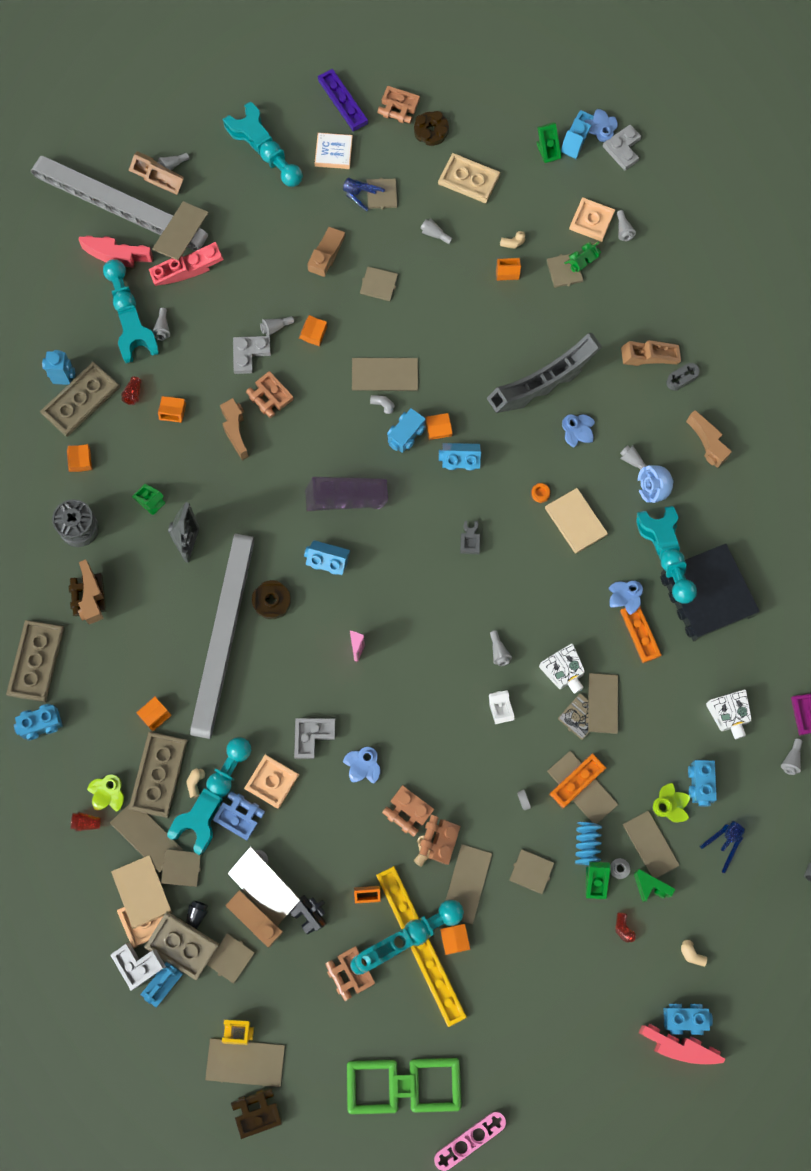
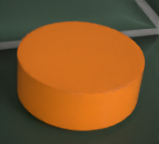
[531,483,550,503]

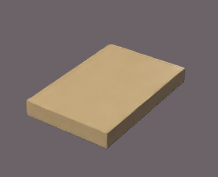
[438,153,500,203]
[545,488,608,554]
[111,855,172,929]

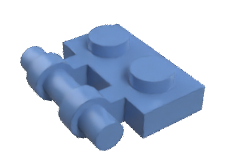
[213,791,265,841]

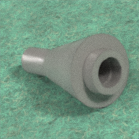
[157,153,189,170]
[617,210,636,241]
[421,218,452,244]
[152,308,170,340]
[260,316,294,336]
[620,445,647,470]
[490,631,512,666]
[781,739,803,775]

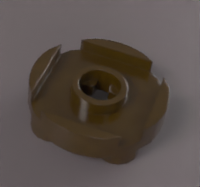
[414,111,449,146]
[252,580,291,619]

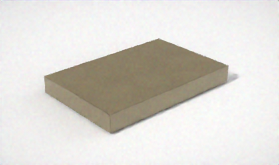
[144,911,219,981]

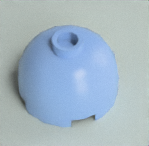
[638,465,674,503]

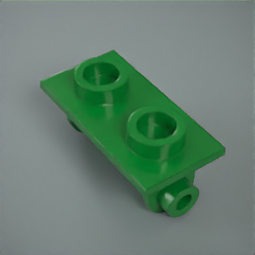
[564,242,601,272]

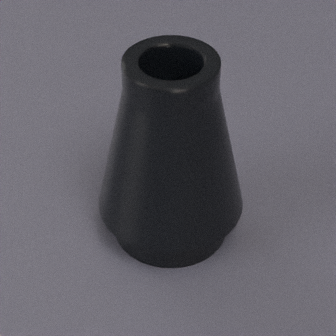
[186,900,208,929]

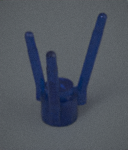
[343,178,385,212]
[700,821,745,873]

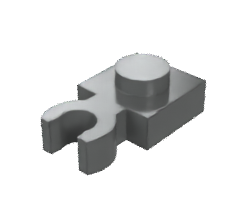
[460,521,480,554]

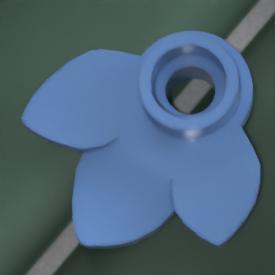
[584,109,618,142]
[562,414,595,448]
[609,581,643,615]
[343,747,380,783]

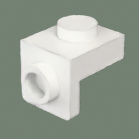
[489,690,514,724]

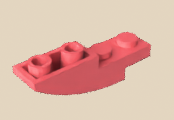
[79,236,153,268]
[149,242,224,286]
[639,1024,725,1064]

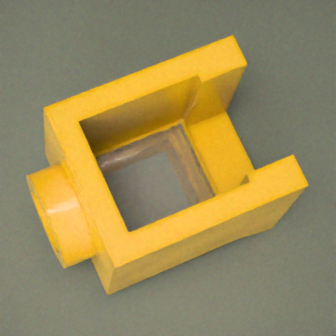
[222,1020,254,1045]

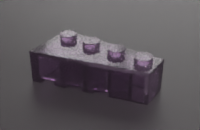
[305,477,388,511]

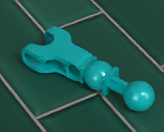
[223,101,303,187]
[103,259,159,364]
[636,506,697,604]
[167,737,251,855]
[350,899,464,975]

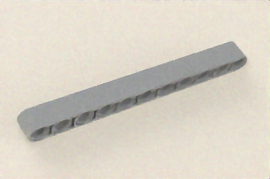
[31,156,208,251]
[190,533,255,739]

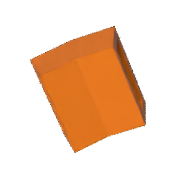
[496,258,521,281]
[299,315,327,346]
[158,396,186,423]
[425,413,452,440]
[67,444,92,472]
[136,697,172,731]
[354,886,381,903]
[440,924,470,955]

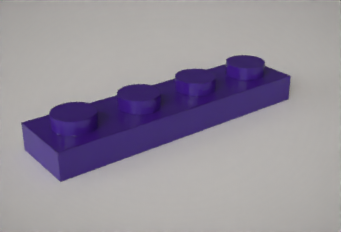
[318,69,368,132]

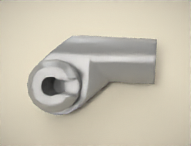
[370,395,395,414]

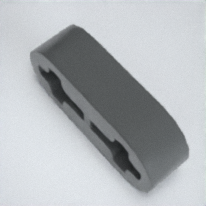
[666,363,699,391]

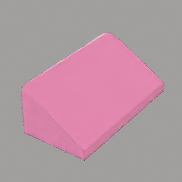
[350,631,365,662]

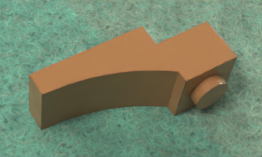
[129,151,184,195]
[308,227,345,277]
[621,340,681,366]
[220,398,249,460]
[686,410,732,468]
[78,559,104,625]
[225,890,284,948]

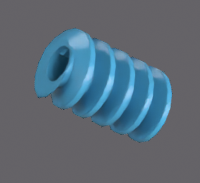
[575,822,602,865]

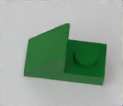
[536,122,561,163]
[132,484,165,515]
[586,862,610,899]
[634,869,675,902]

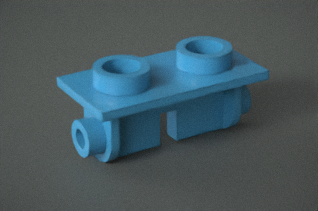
[140,962,183,1008]

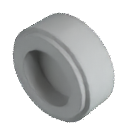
[517,789,531,811]

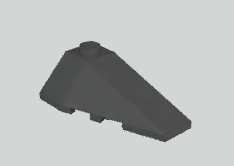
[168,502,199,563]

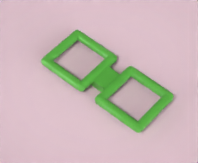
[347,1058,461,1114]

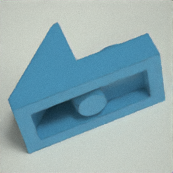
[561,118,591,159]

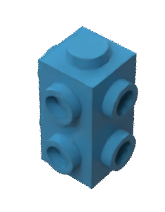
[42,350,75,385]
[387,408,426,453]
[439,443,481,470]
[304,540,350,575]
[14,704,63,740]
[688,760,717,807]
[663,1004,713,1035]

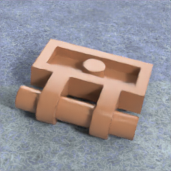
[377,86,420,124]
[246,371,294,418]
[382,785,434,837]
[419,815,461,865]
[325,946,375,1001]

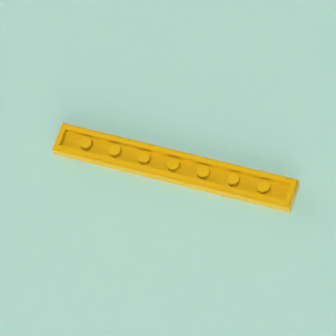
[376,866,467,1027]

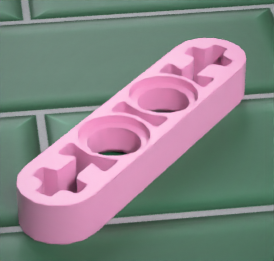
[434,1111,506,1171]

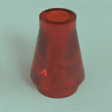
[121,376,142,405]
[71,811,101,832]

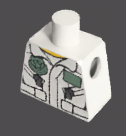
[539,644,585,694]
[706,690,751,739]

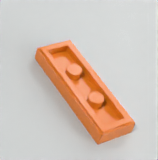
[620,607,662,663]
[550,753,606,808]

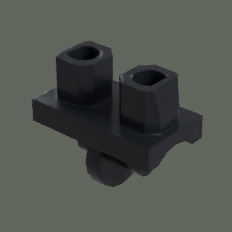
[290,895,327,934]

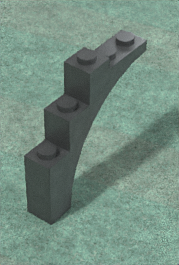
[487,333,602,413]

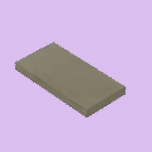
[40,362,120,437]
[6,620,64,703]
[129,732,188,818]

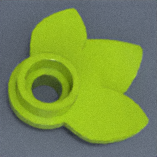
[87,774,124,812]
[653,783,690,823]

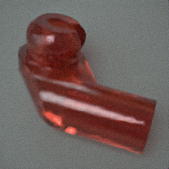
[615,913,636,943]

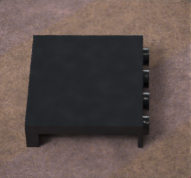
[660,544,760,642]

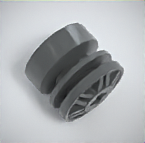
[52,499,99,547]

